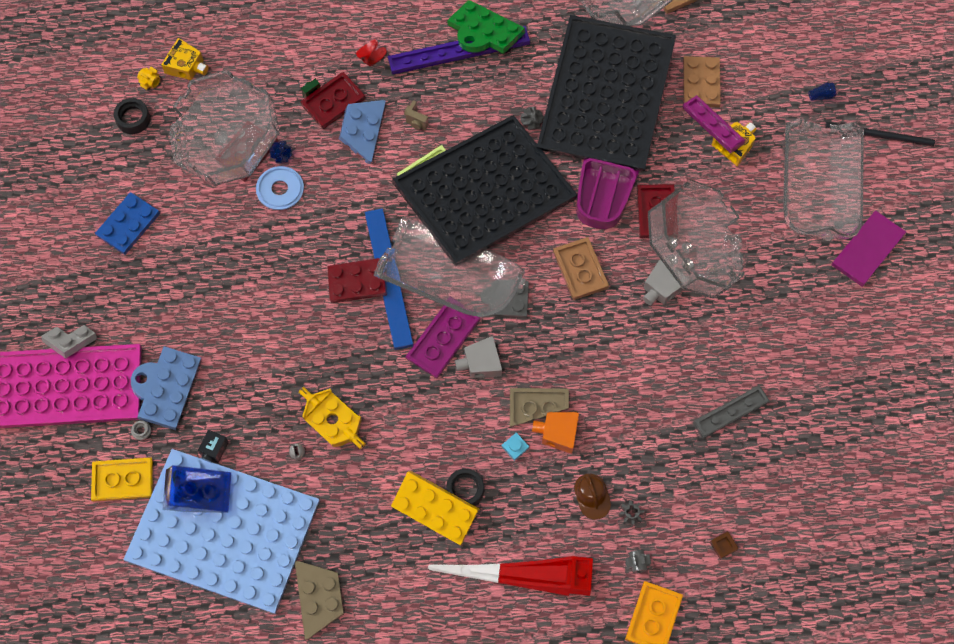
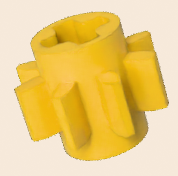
[137,67,160,90]

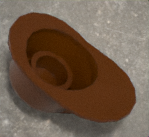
[574,473,611,520]

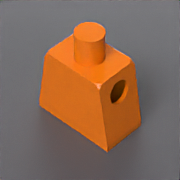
[532,412,579,454]

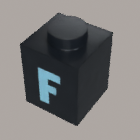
[198,430,229,463]

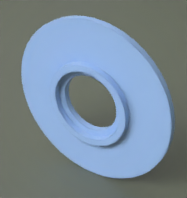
[256,166,304,210]

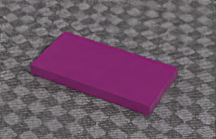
[831,210,906,287]
[405,298,481,379]

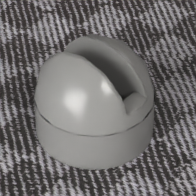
[289,444,305,460]

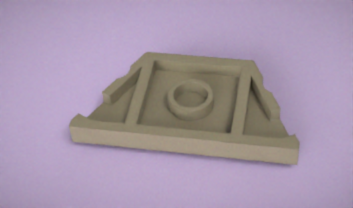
[295,561,344,640]

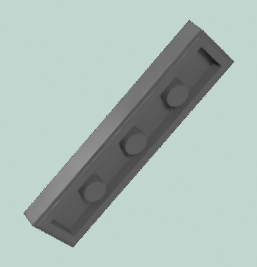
[693,385,770,439]

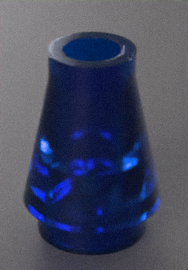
[808,82,837,101]

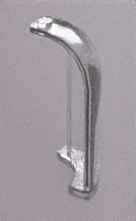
[783,118,864,241]
[373,216,526,317]

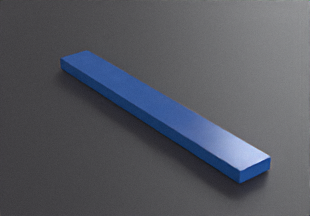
[365,208,413,350]

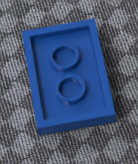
[95,192,160,255]

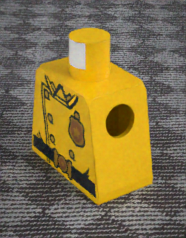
[161,38,208,80]
[711,122,756,166]

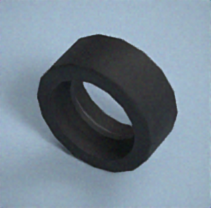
[113,98,150,134]
[446,468,484,506]

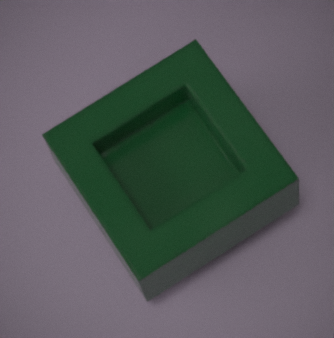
[301,78,320,98]

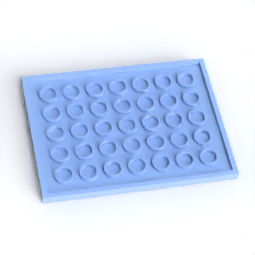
[123,449,320,614]

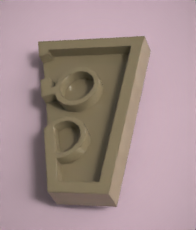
[510,388,569,428]

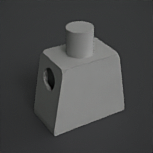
[643,258,689,305]
[455,336,502,379]

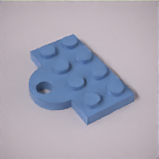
[131,346,201,430]

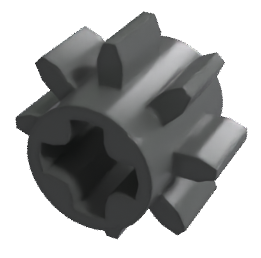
[521,106,543,130]
[619,500,644,527]
[625,550,651,574]

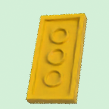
[391,470,480,545]

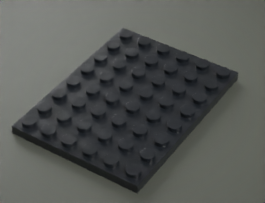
[537,15,676,171]
[392,115,577,267]

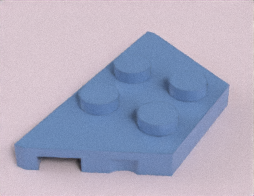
[339,100,386,164]

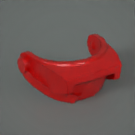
[356,39,387,66]

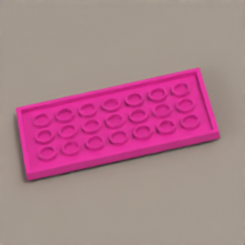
[0,344,142,428]

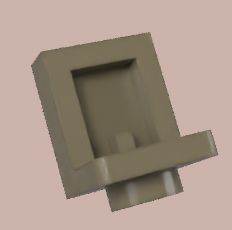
[404,100,429,131]

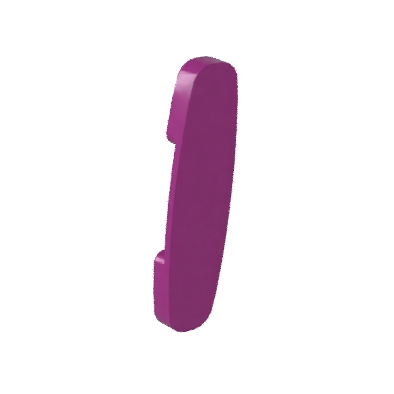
[576,158,640,229]

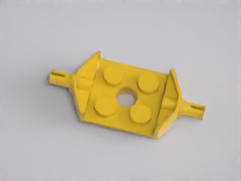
[299,387,366,449]

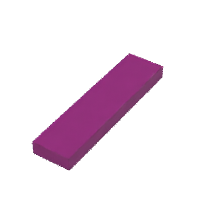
[683,95,745,153]

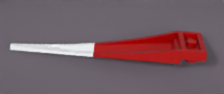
[428,556,593,596]

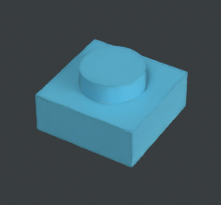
[501,433,529,461]

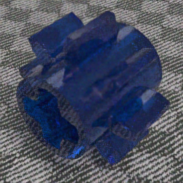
[269,141,292,163]

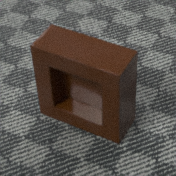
[710,531,739,560]

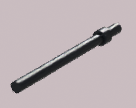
[825,121,935,147]

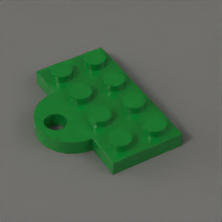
[447,0,525,54]

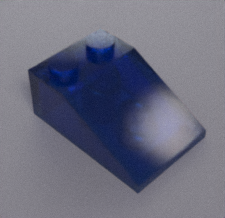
[162,465,231,513]

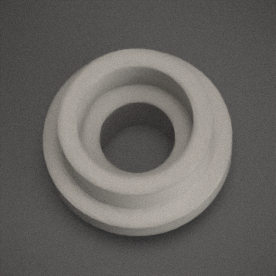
[131,421,151,440]

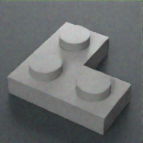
[41,325,97,359]

